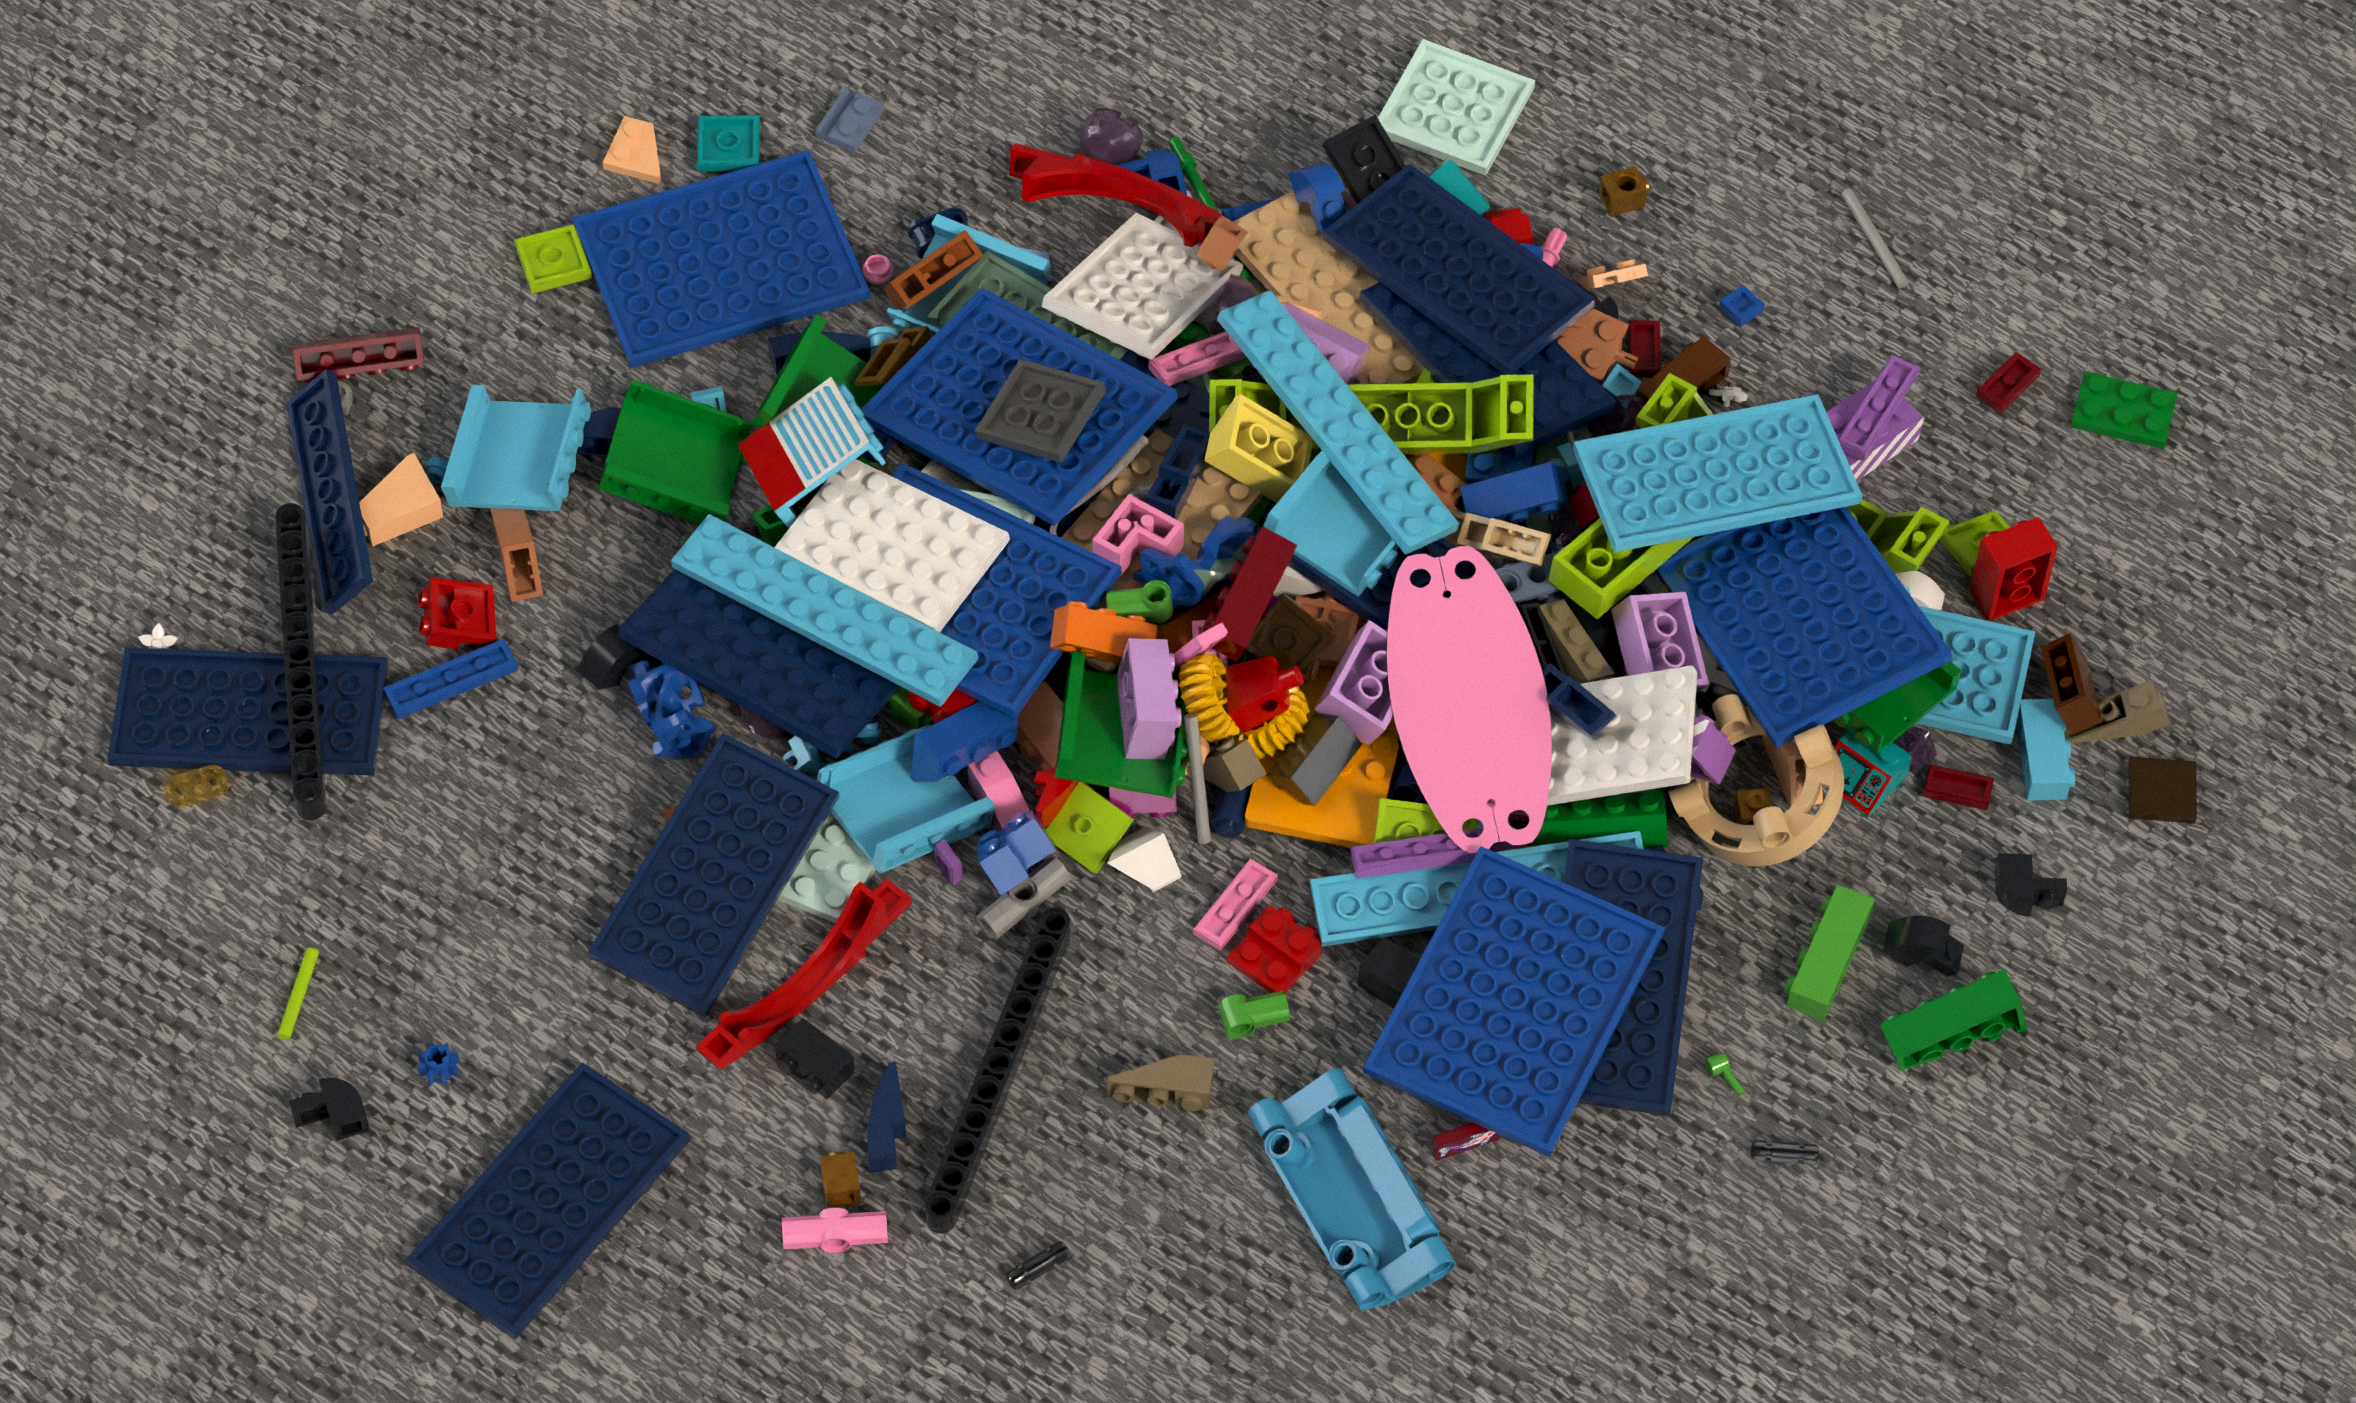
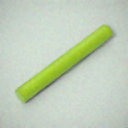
[277,947,319,1041]

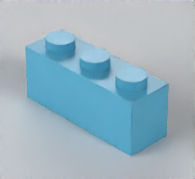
[2016,699,2075,801]

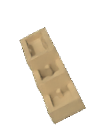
[1443,508,1551,566]

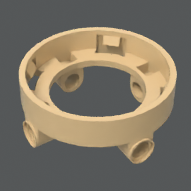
[1668,694,1844,866]

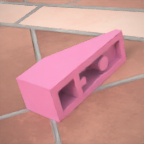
[968,751,1030,831]

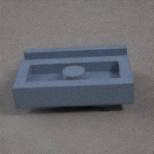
[815,88,884,154]

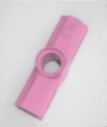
[782,1208,888,1253]

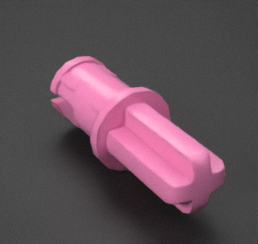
[1540,228,1567,267]

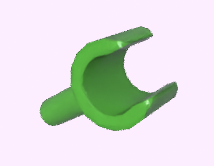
[1705,1054,1745,1096]

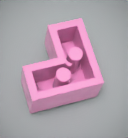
[1092,494,1184,576]

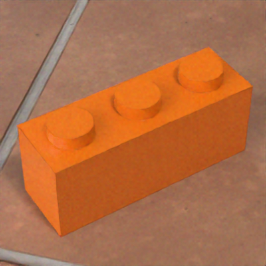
[1050,601,1158,664]

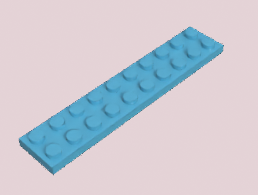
[1217,290,1459,555]
[671,514,978,707]
[1310,831,1644,947]

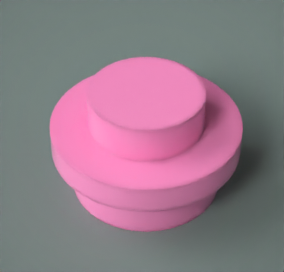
[862,254,894,284]

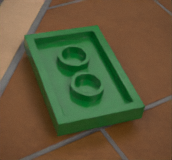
[2071,371,2178,449]

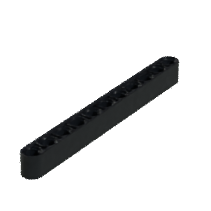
[275,503,326,821]
[925,907,1070,1234]

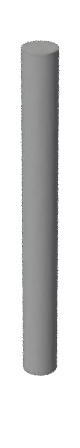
[1841,188,1909,289]
[1184,714,1211,844]

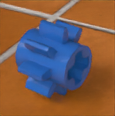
[417,1043,460,1086]

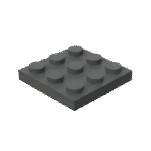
[975,359,1106,463]

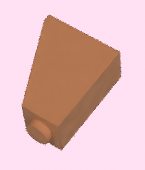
[490,508,543,602]

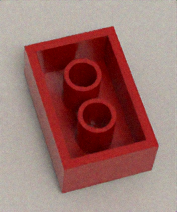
[1969,517,2058,621]

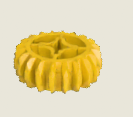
[1179,653,1240,743]
[1233,686,1310,760]

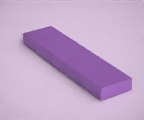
[1838,355,1920,461]
[1350,828,1483,879]

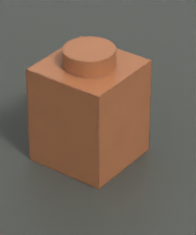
[1196,215,1248,272]

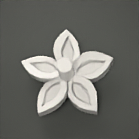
[1709,384,1748,407]
[138,623,179,649]

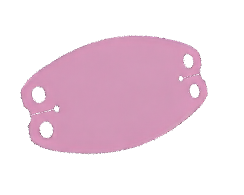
[1387,546,1552,854]

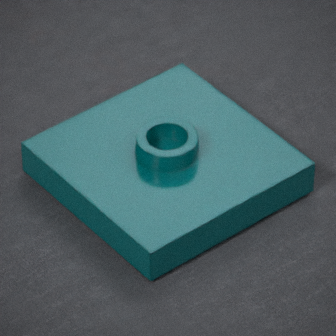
[697,115,760,172]

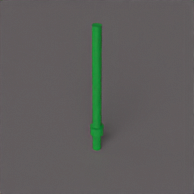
[1168,136,1254,283]

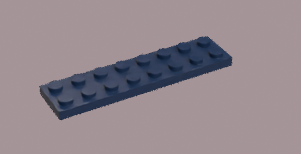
[286,369,373,614]

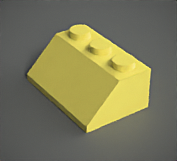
[1205,394,1314,503]

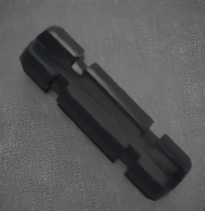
[1751,1140,1819,1165]
[1006,1241,1070,1290]

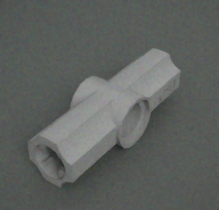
[977,857,1070,940]

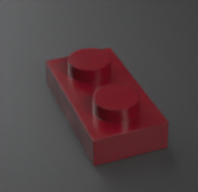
[1976,352,2041,414]

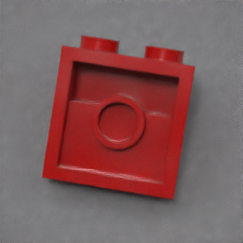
[417,577,497,649]
[1227,905,1322,994]

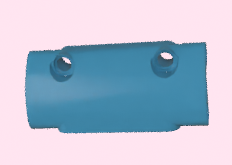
[1248,1068,1456,1310]

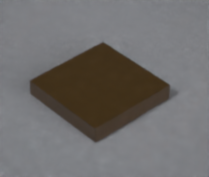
[1246,593,1334,674]
[2129,756,2197,824]

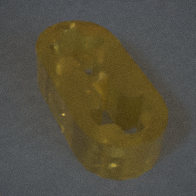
[165,765,229,808]

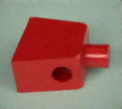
[1226,656,1304,733]

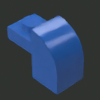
[1117,150,1187,195]
[1288,162,1347,231]

